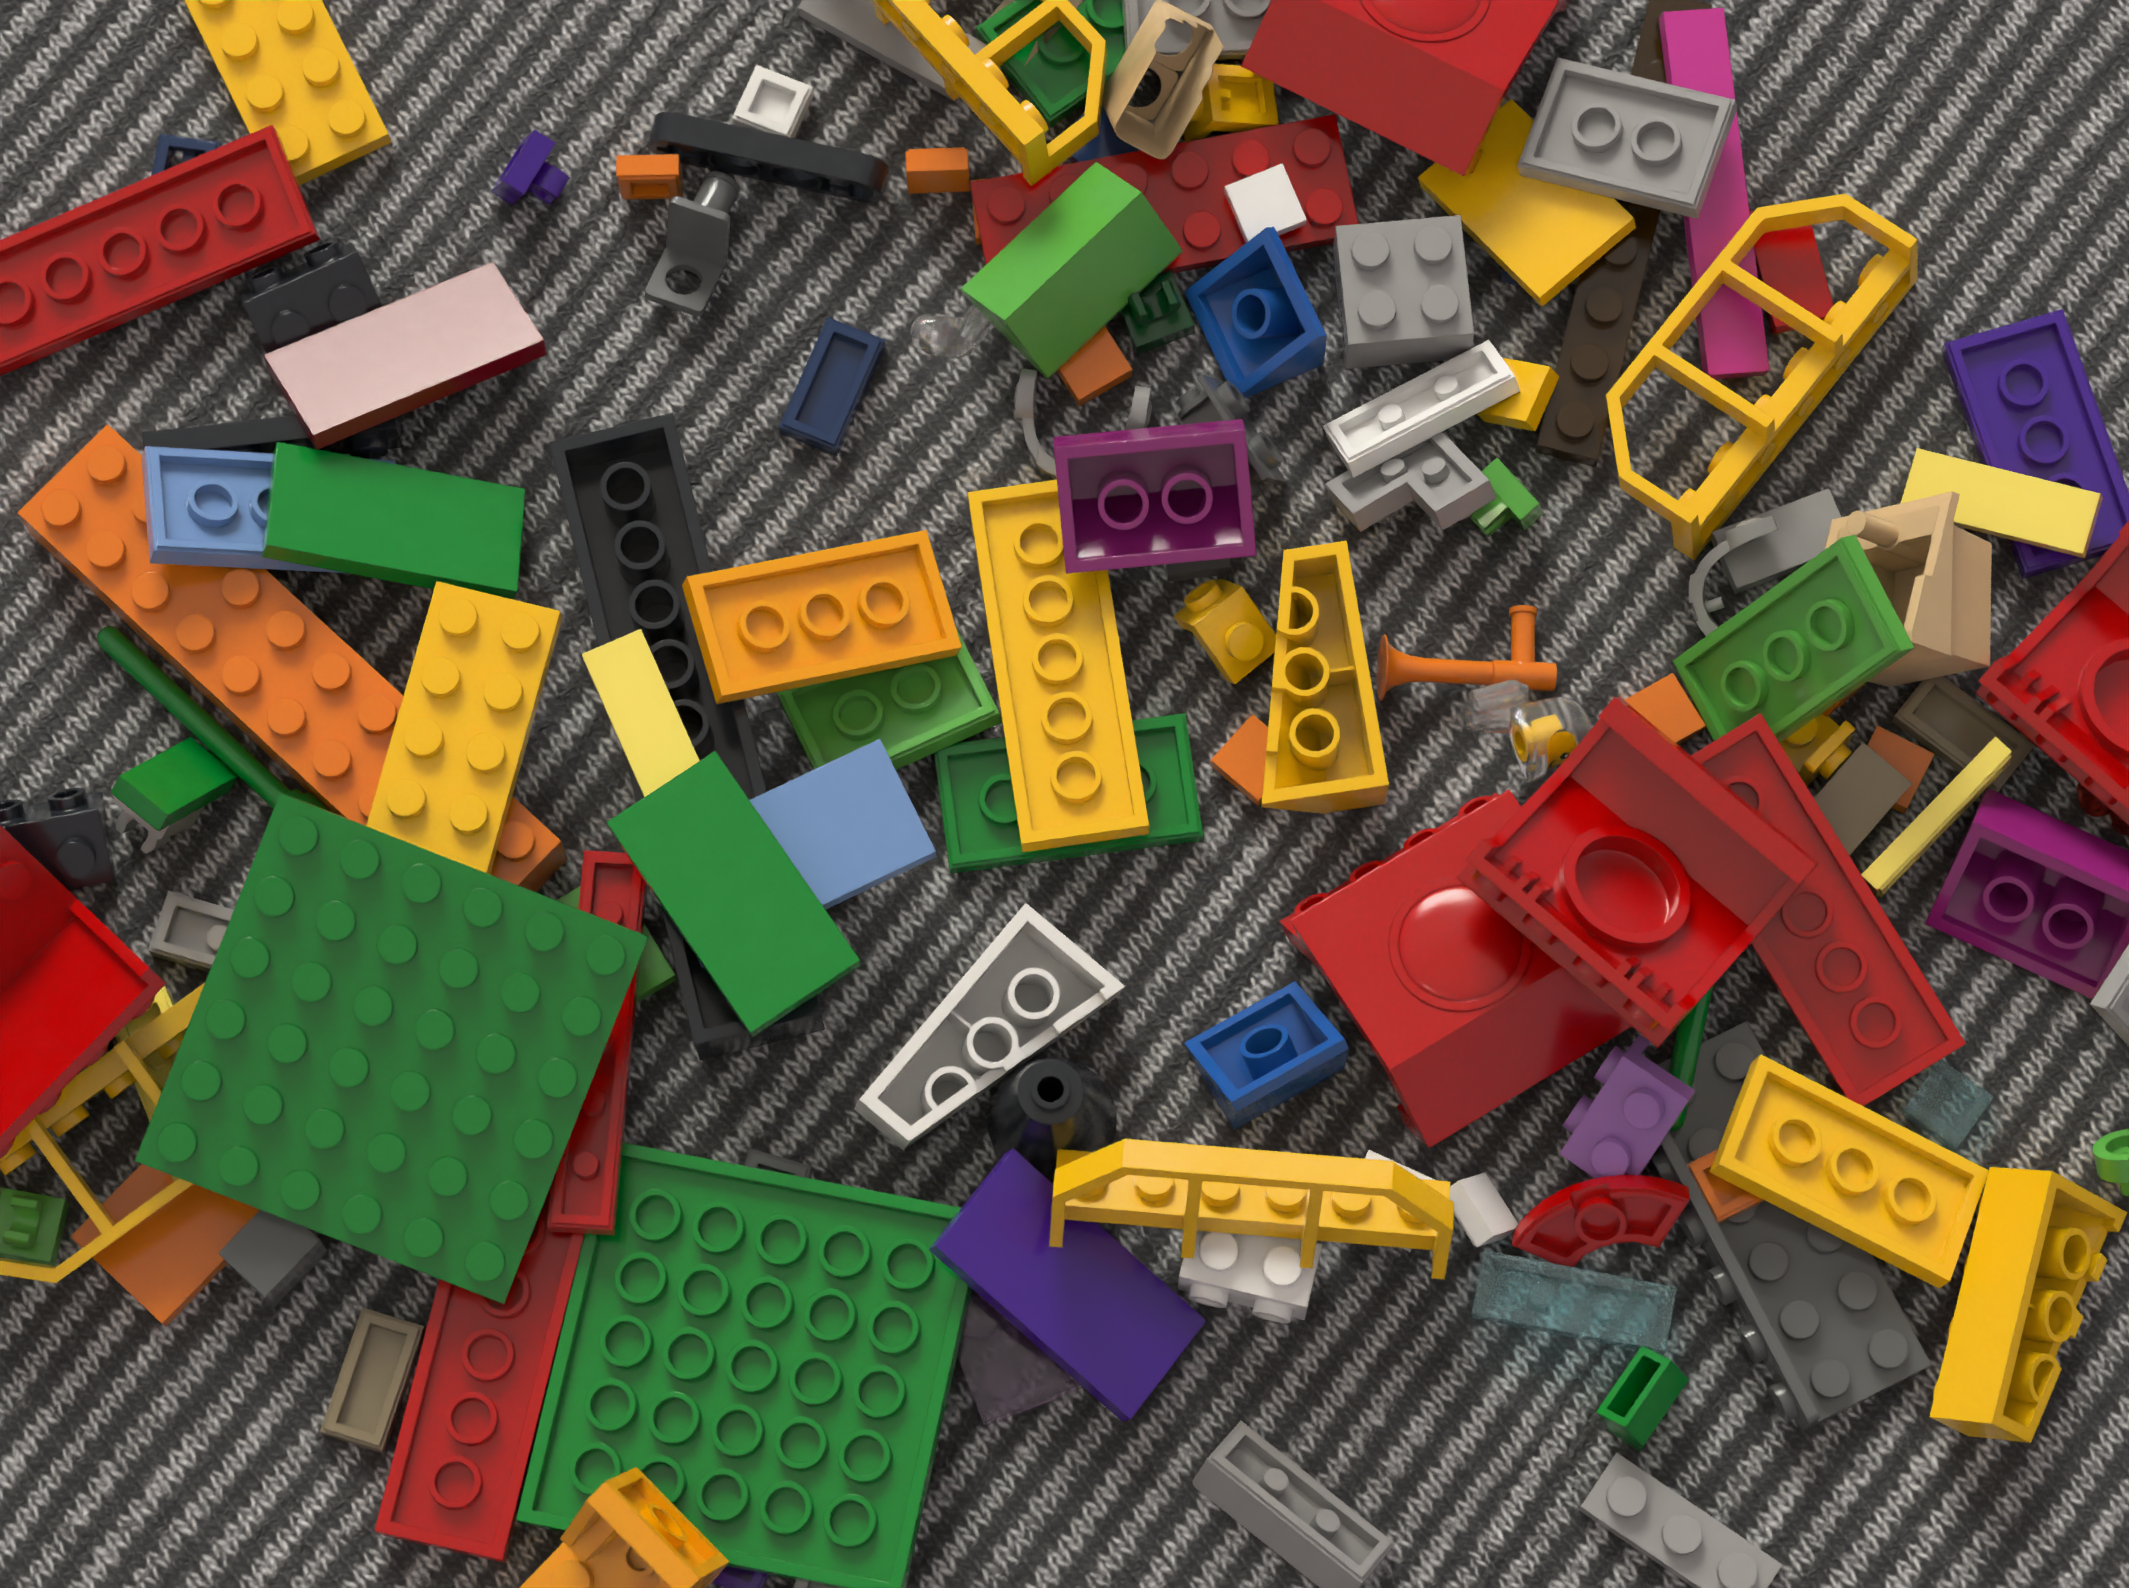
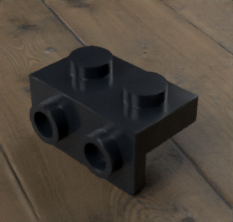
[238,240,383,354]
[0,788,116,890]

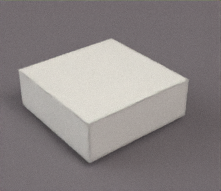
[732,65,814,138]
[1224,163,1307,243]
[1450,1173,1518,1247]

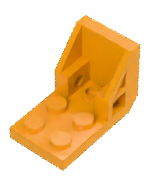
[520,1467,729,1588]

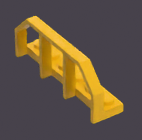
[871,0,1108,186]
[1606,194,1918,560]
[0,983,205,1283]
[1049,1139,1454,1279]

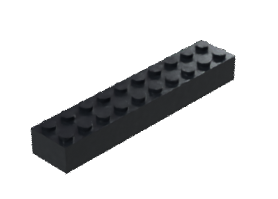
[549,412,825,1061]

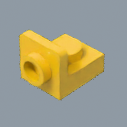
[1184,64,1279,142]
[1780,714,1856,787]

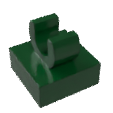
[1119,271,1195,355]

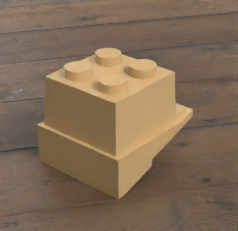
[1824,491,1992,687]

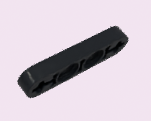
[647,112,889,202]

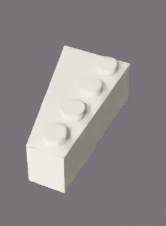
[854,903,1125,1151]

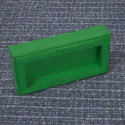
[111,737,238,831]

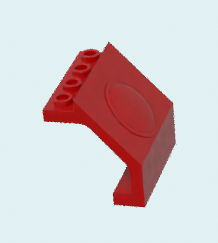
[1241,0,1571,176]
[1975,521,2129,825]
[1457,697,1819,1048]
[1279,789,1632,1148]

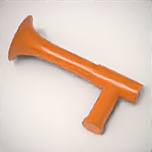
[1377,605,1557,701]

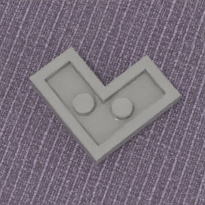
[1325,432,1496,532]

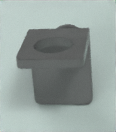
[645,171,740,317]

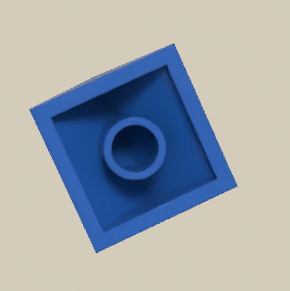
[1184,227,1327,398]
[1184,981,1349,1130]

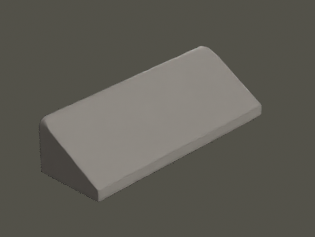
[1193,1421,1395,1588]

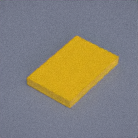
[1418,99,1636,307]

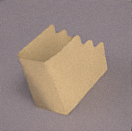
[1102,0,1223,159]

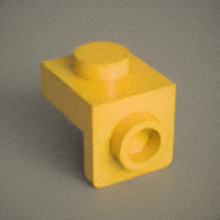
[1173,579,1276,684]

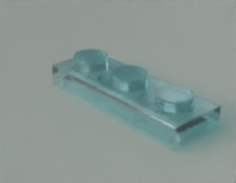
[1470,1250,1677,1355]

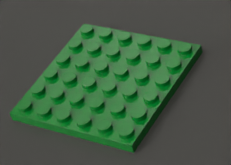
[135,793,649,1304]
[516,1143,972,1588]

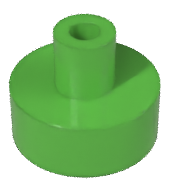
[2092,1129,2129,1196]

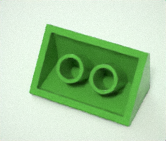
[961,162,1183,380]

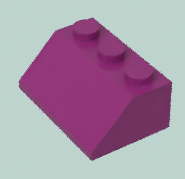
[1054,419,1257,574]
[1925,788,2129,999]

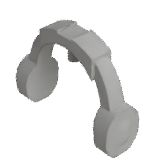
[1014,368,1152,480]
[1689,515,1778,636]

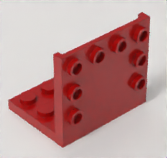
[0,825,166,1159]

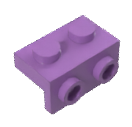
[1559,1035,1695,1178]

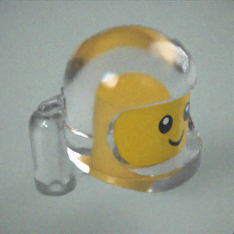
[1463,680,1592,782]

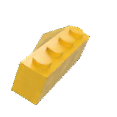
[1261,541,1389,814]
[1929,1167,2127,1443]

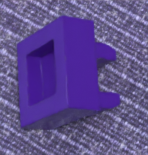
[491,130,570,205]

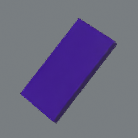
[1941,309,2129,579]
[928,1149,1206,1422]

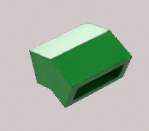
[1596,1346,1689,1452]

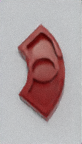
[1512,1175,1690,1270]

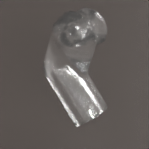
[911,305,995,357]

